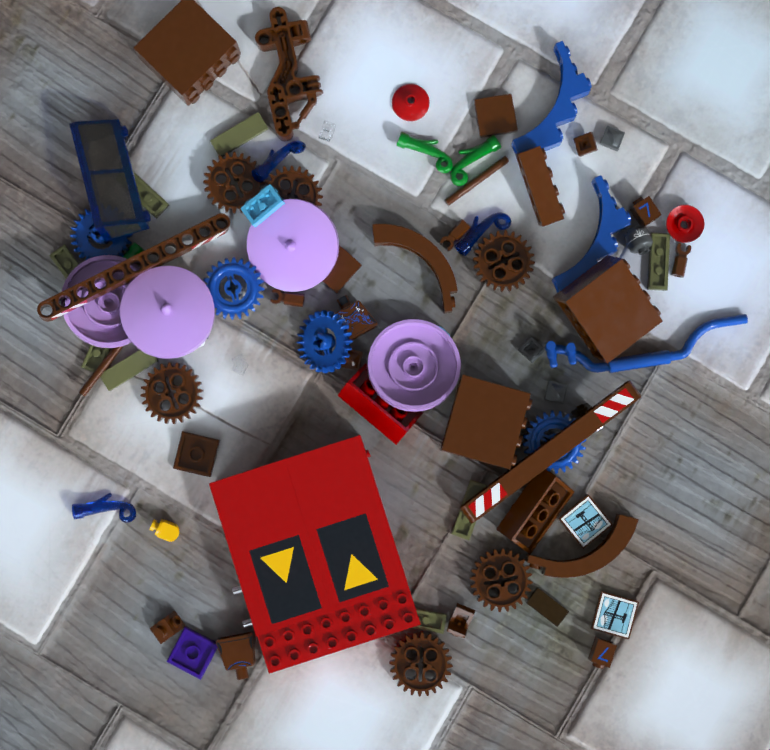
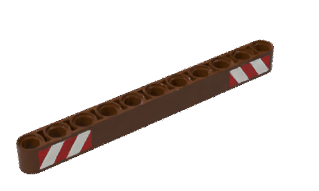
[37,213,230,322]
[460,380,642,524]

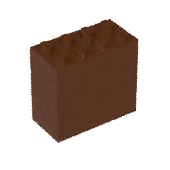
[133,0,241,106]
[553,255,663,364]
[440,375,533,469]

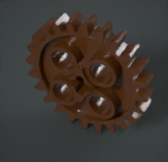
[203,152,265,214]
[262,165,323,206]
[473,230,535,292]
[140,362,204,424]
[469,548,533,612]
[389,631,453,697]

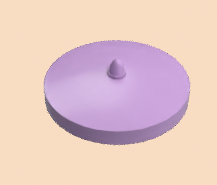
[247,199,339,292]
[61,255,140,348]
[120,266,215,359]
[367,319,461,412]

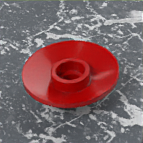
[392,84,430,121]
[666,205,705,243]

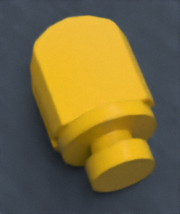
[149,519,179,542]

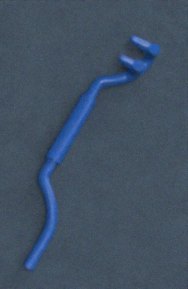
[545,314,748,373]

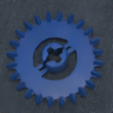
[70,204,133,261]
[203,257,265,320]
[296,310,353,373]
[522,410,586,474]

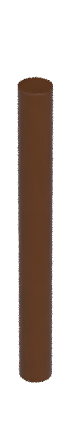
[444,156,509,206]
[79,346,124,397]

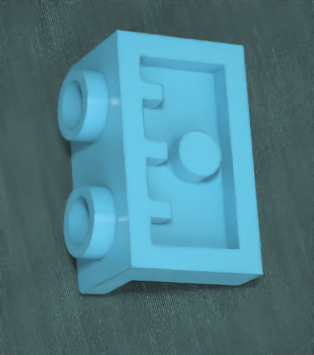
[240,184,285,228]

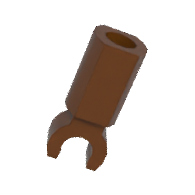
[439,219,470,252]
[671,243,691,278]
[270,289,305,307]

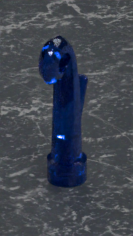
[251,141,306,183]
[454,212,511,257]
[72,493,136,523]

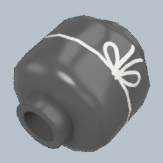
[625,225,653,255]

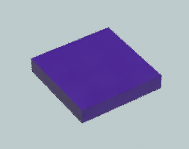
[167,626,218,680]

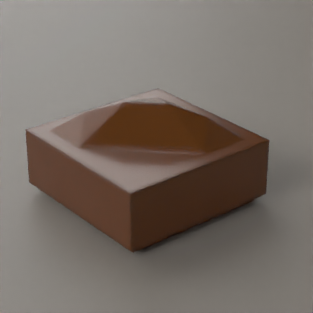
[573,132,598,157]
[341,350,363,371]

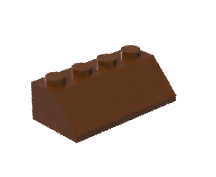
[496,469,574,554]

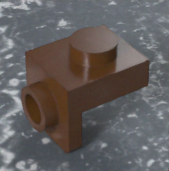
[447,603,475,638]
[150,611,185,644]

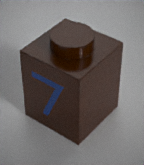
[630,196,662,227]
[588,636,617,669]

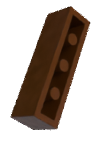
[515,146,565,227]

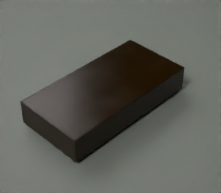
[526,587,569,627]

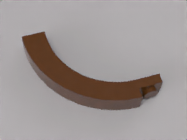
[372,224,458,314]
[525,514,639,578]

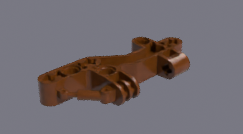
[255,7,323,142]

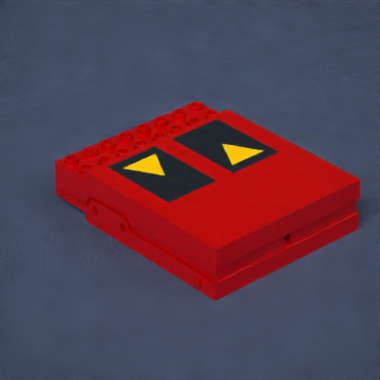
[209,435,421,674]

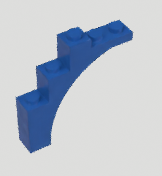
[511,41,592,153]
[552,175,631,293]

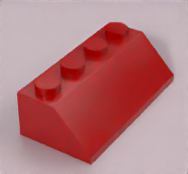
[337,363,424,445]

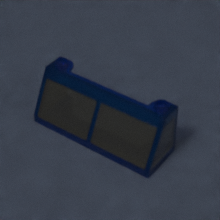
[69,119,151,241]

